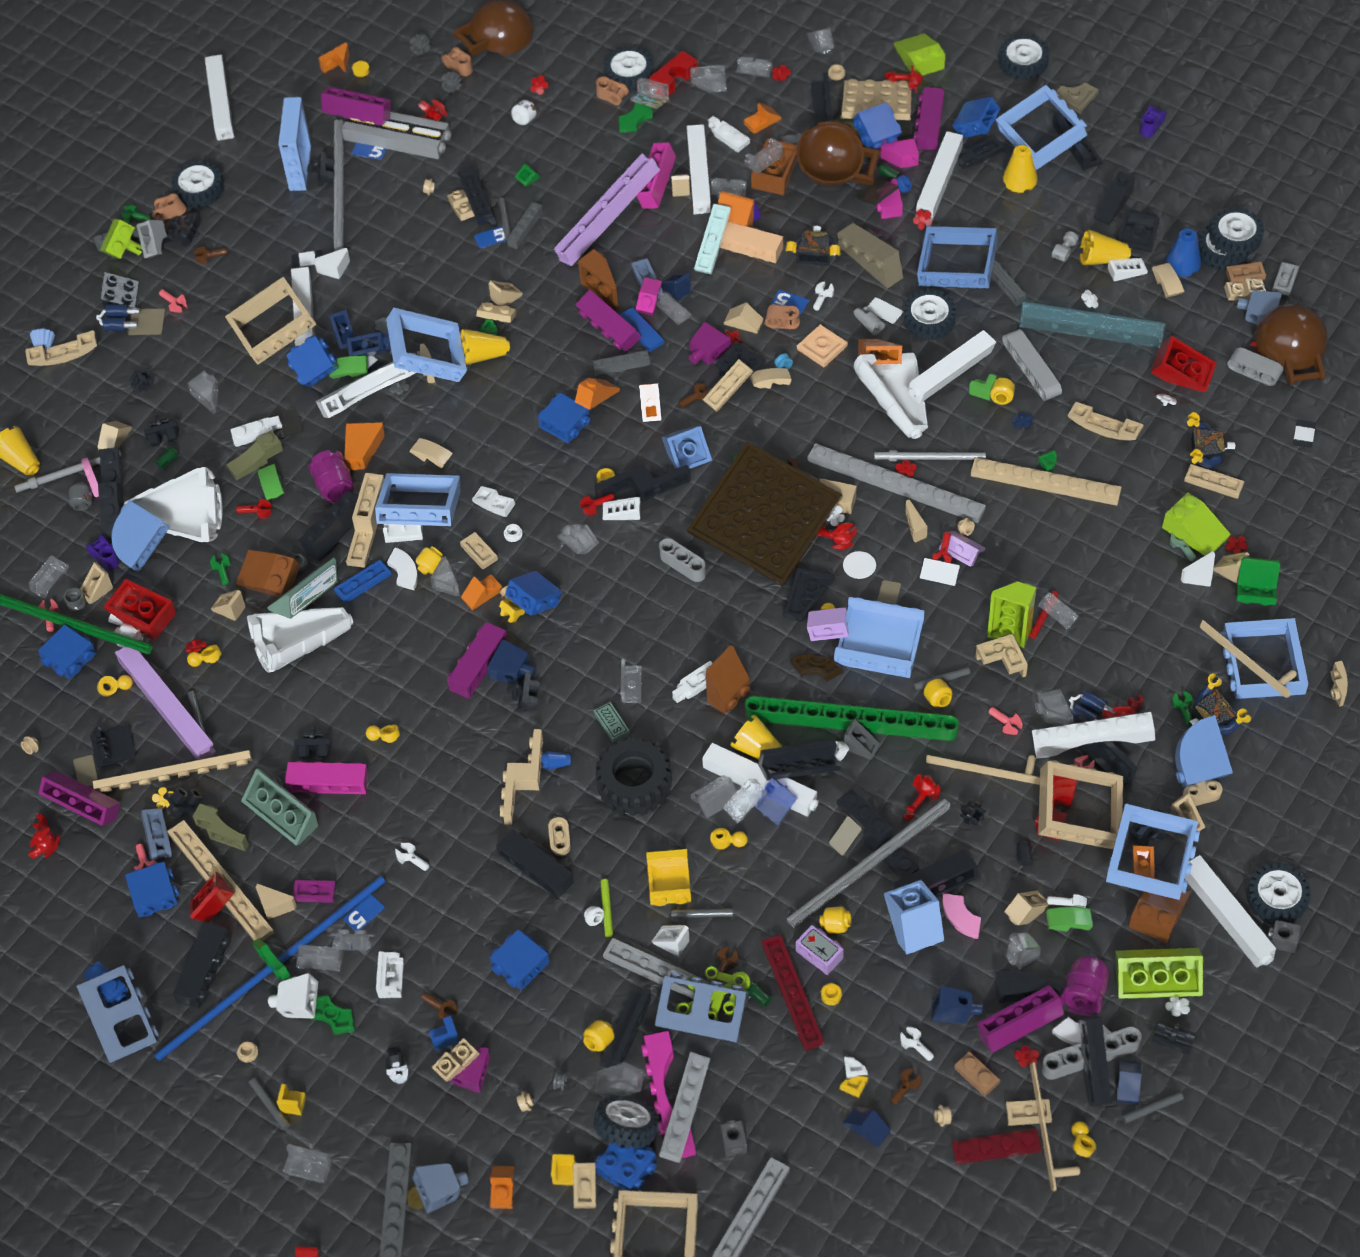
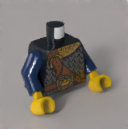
[786,226,840,266]
[1187,412,1235,469]
[1188,673,1251,735]

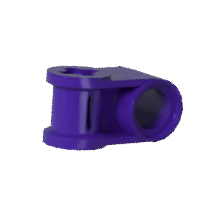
[1140,105,1167,137]
[86,535,119,570]

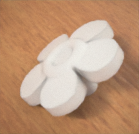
[1081,290,1098,308]
[1156,394,1177,406]
[827,506,845,526]
[1165,997,1190,1016]

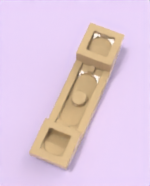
[25,330,97,366]
[1068,402,1144,440]

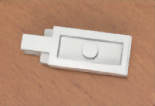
[708,116,750,152]
[230,416,282,447]
[672,661,713,703]

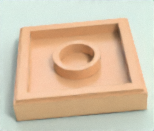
[797,324,848,367]

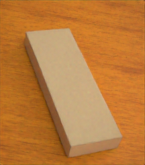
[703,359,753,412]
[1184,464,1244,499]

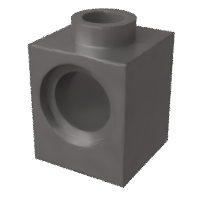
[1267,920,1301,953]
[720,1120,747,1157]

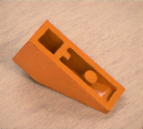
[575,378,620,410]

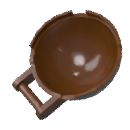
[453,0,534,56]
[796,121,881,187]
[1255,304,1328,385]

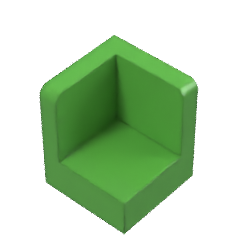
[969,374,997,400]

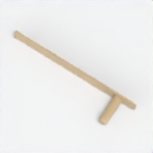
[1200,620,1297,698]
[926,755,1040,785]
[1030,1062,1080,1191]

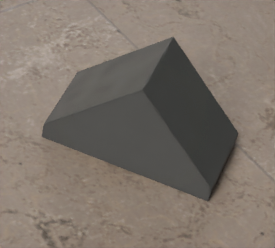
[844,719,880,759]

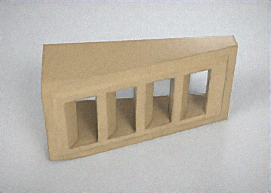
[905,500,927,542]

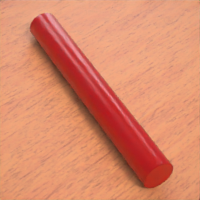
[1029,590,1059,639]

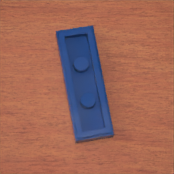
[620,307,664,352]
[334,559,392,604]

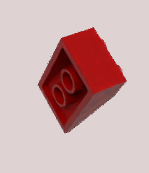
[1150,336,1217,392]
[104,579,176,641]

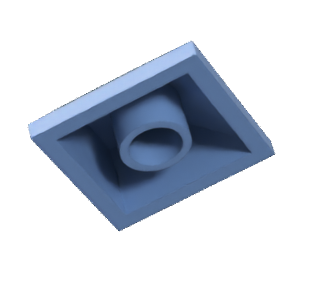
[662,426,712,469]

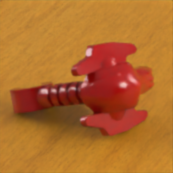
[885,65,923,93]
[419,100,448,121]
[817,523,857,551]
[1102,695,1144,719]
[903,774,940,822]
[28,814,61,859]

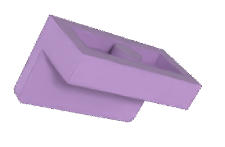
[939,531,986,567]
[807,608,849,641]

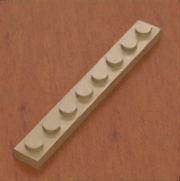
[971,457,1121,506]
[93,750,253,793]
[167,820,274,941]

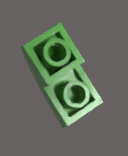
[330,356,368,379]
[258,464,284,500]
[1046,907,1093,932]

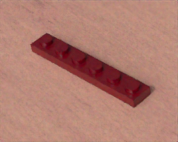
[761,935,824,1051]

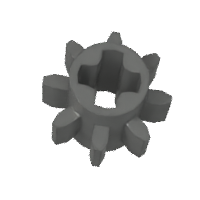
[409,34,431,55]
[440,71,462,93]

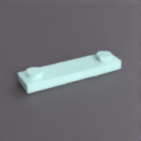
[694,204,731,275]

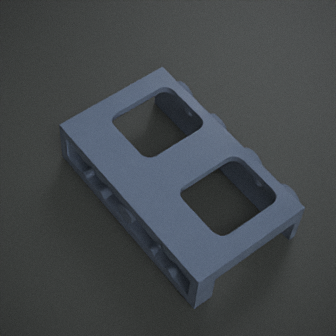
[77,965,159,1063]
[655,973,749,1042]

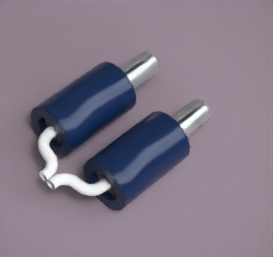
[96,304,140,331]
[1069,690,1116,721]

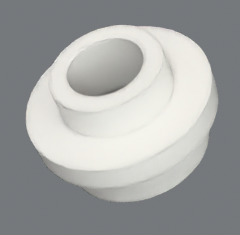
[504,524,523,542]
[584,906,604,926]

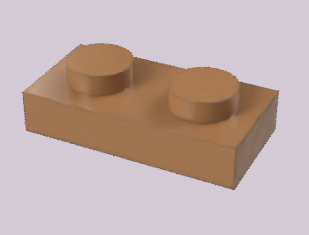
[1226,262,1266,283]
[954,1052,1000,1097]

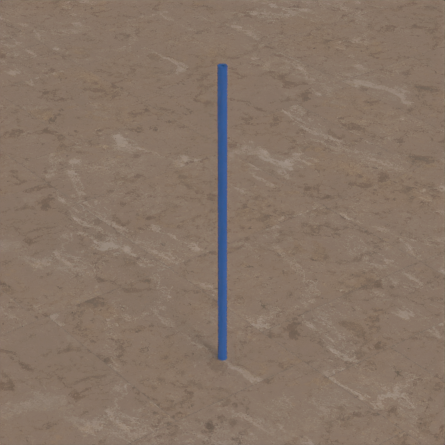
[154,876,385,1061]

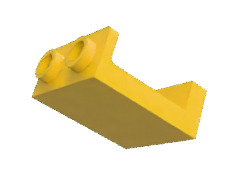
[646,849,691,906]

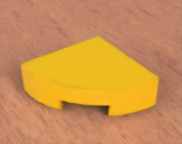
[840,1075,868,1098]

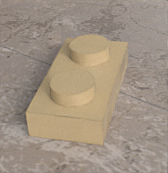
[477,303,516,323]
[460,532,498,570]
[1006,1099,1052,1126]
[573,1163,596,1208]

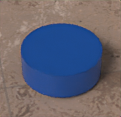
[897,175,911,193]

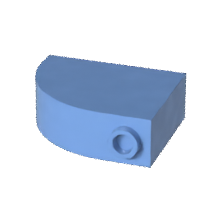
[112,500,170,573]
[1175,716,1233,788]

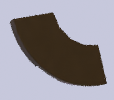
[790,654,844,681]

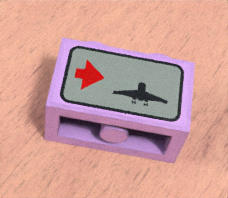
[796,925,844,975]

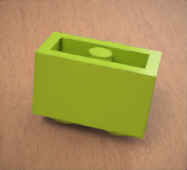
[100,219,142,259]

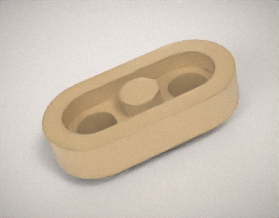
[1182,780,1222,806]
[548,817,571,856]

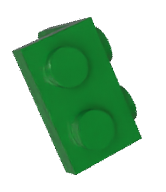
[1236,557,1280,606]

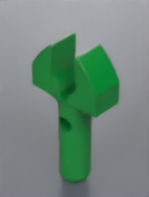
[121,205,153,223]
[210,553,230,585]
[1172,691,1193,726]

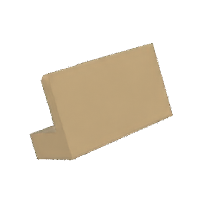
[975,634,1028,677]

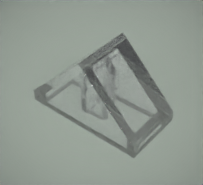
[430,556,460,597]

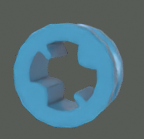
[775,353,793,369]

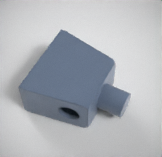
[1237,290,1282,325]
[413,1163,468,1213]

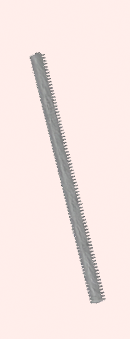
[334,119,344,251]
[787,799,951,928]

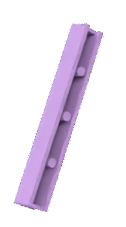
[554,154,660,266]
[115,647,216,760]

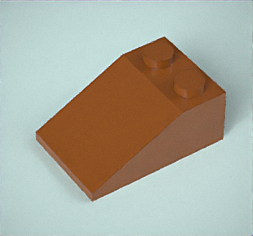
[751,138,797,195]
[578,249,619,312]
[236,550,301,598]
[705,645,750,714]
[1129,878,1191,944]

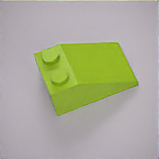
[894,33,945,76]
[1162,493,1231,556]

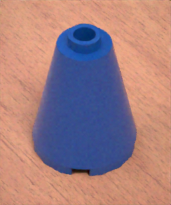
[1166,228,1201,277]

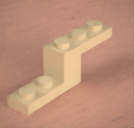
[346,473,384,568]
[500,729,543,825]

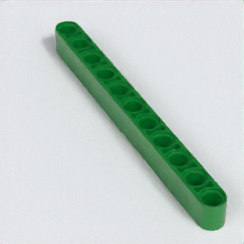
[745,696,959,741]

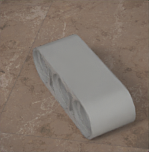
[1227,347,1284,386]
[659,538,706,582]

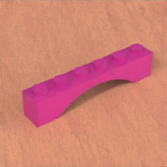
[641,1031,695,1158]

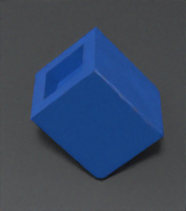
[429,1016,459,1051]

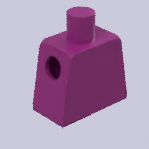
[689,322,731,364]
[440,1047,491,1093]

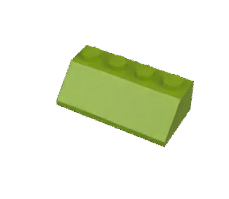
[987,582,1036,648]
[1115,948,1203,999]

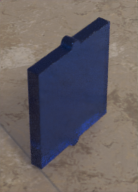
[753,777,798,825]

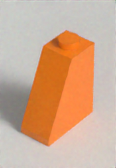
[858,339,902,364]
[344,422,385,470]

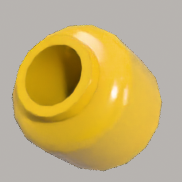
[990,378,1015,405]
[416,546,444,575]
[923,679,953,708]
[820,906,851,934]
[583,1020,614,1052]

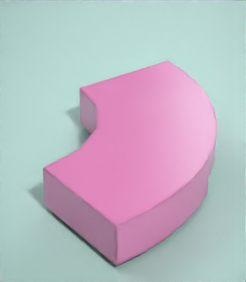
[81,457,99,497]
[942,894,981,939]

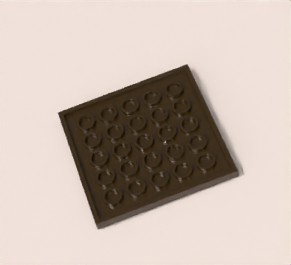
[687,442,842,586]

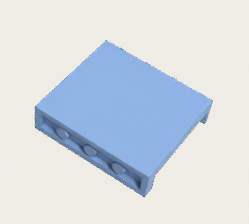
[834,597,925,678]

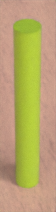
[600,879,613,937]

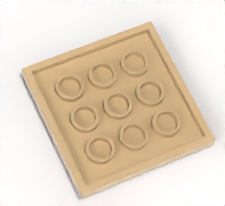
[842,79,912,120]

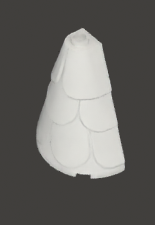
[853,353,928,439]
[124,467,223,542]
[247,607,353,673]

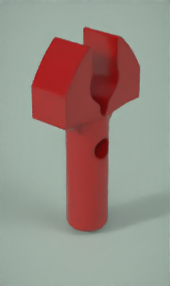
[580,493,615,515]
[236,499,272,519]
[932,532,952,564]

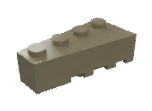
[837,223,903,289]

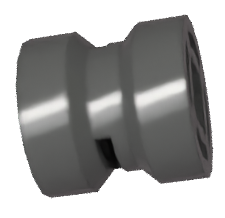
[64,588,87,614]

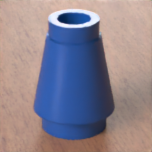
[541,751,571,770]

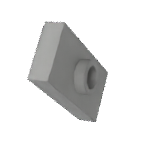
[1272,262,1299,296]

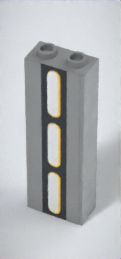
[342,112,451,159]

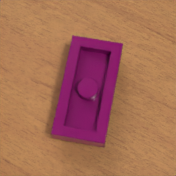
[293,880,336,903]

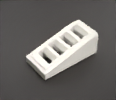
[1108,258,1148,281]
[603,497,640,520]

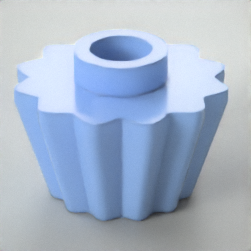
[30,328,55,349]

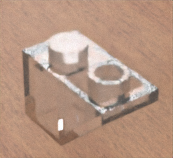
[557,524,599,554]
[1007,932,1041,970]

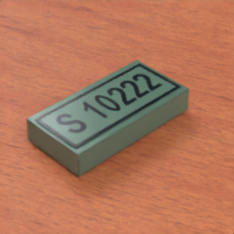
[594,702,630,742]

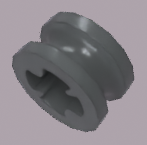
[553,1071,567,1091]

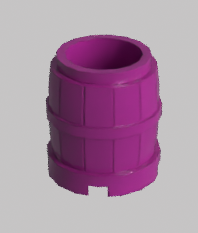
[308,450,353,502]
[1060,956,1109,1016]

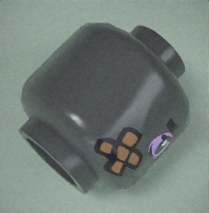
[68,482,93,511]

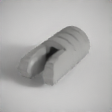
[854,306,885,335]

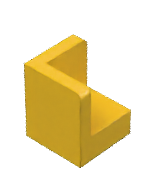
[277,1084,306,1115]
[551,1154,576,1185]

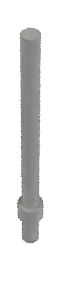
[14,450,122,492]
[874,450,986,461]

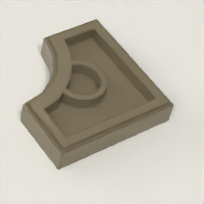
[1055,82,1099,114]

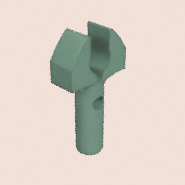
[1170,533,1196,561]

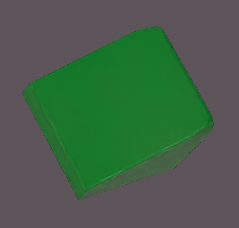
[515,164,541,187]

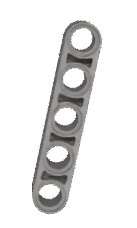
[1002,329,1062,401]
[1042,1027,1141,1080]

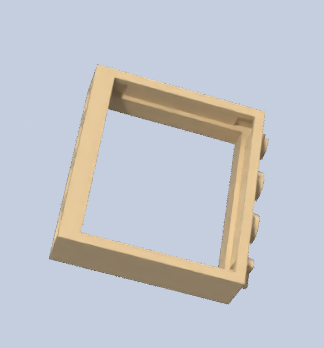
[225,276,316,365]
[1038,760,1123,850]
[611,1191,698,1257]

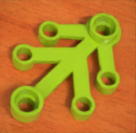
[675,966,750,1021]

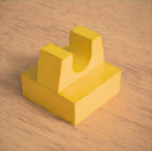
[499,599,525,623]

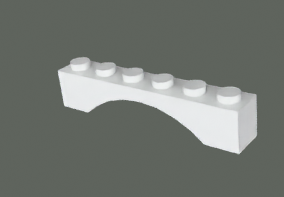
[316,353,417,418]
[1032,712,1155,759]

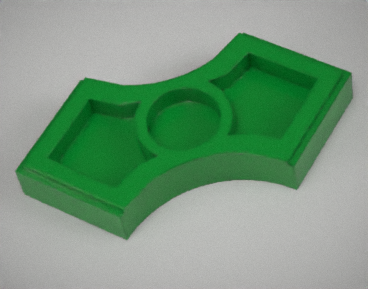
[619,102,653,133]
[252,938,292,982]
[311,995,355,1035]

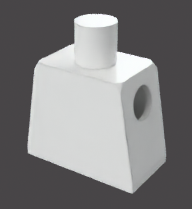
[268,973,318,1018]

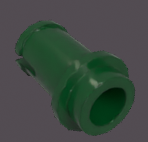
[878,163,901,180]
[155,447,178,470]
[746,981,772,1007]

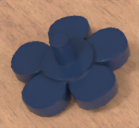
[1012,412,1033,429]

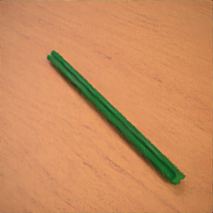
[0,594,153,654]

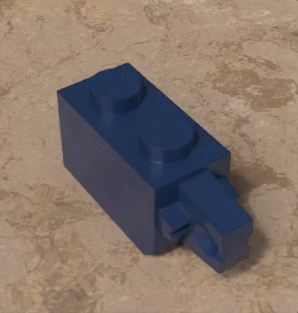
[347,332,391,357]

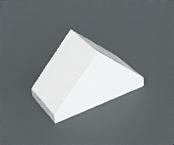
[314,248,350,279]
[1181,551,1215,587]
[652,925,689,957]

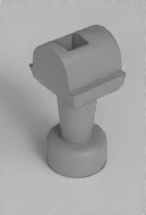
[1052,231,1078,262]

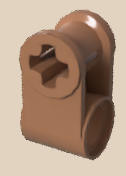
[442,47,473,76]
[596,77,629,105]
[152,194,187,221]
[765,305,800,330]

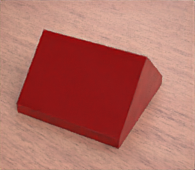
[190,872,235,922]

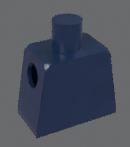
[487,640,536,683]
[931,986,983,1024]

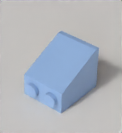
[884,880,944,954]

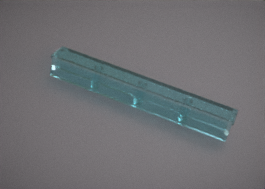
[1020,302,1166,348]

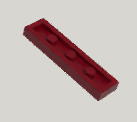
[952,1129,1041,1165]

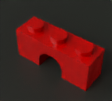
[649,51,698,100]
[1035,775,1077,841]

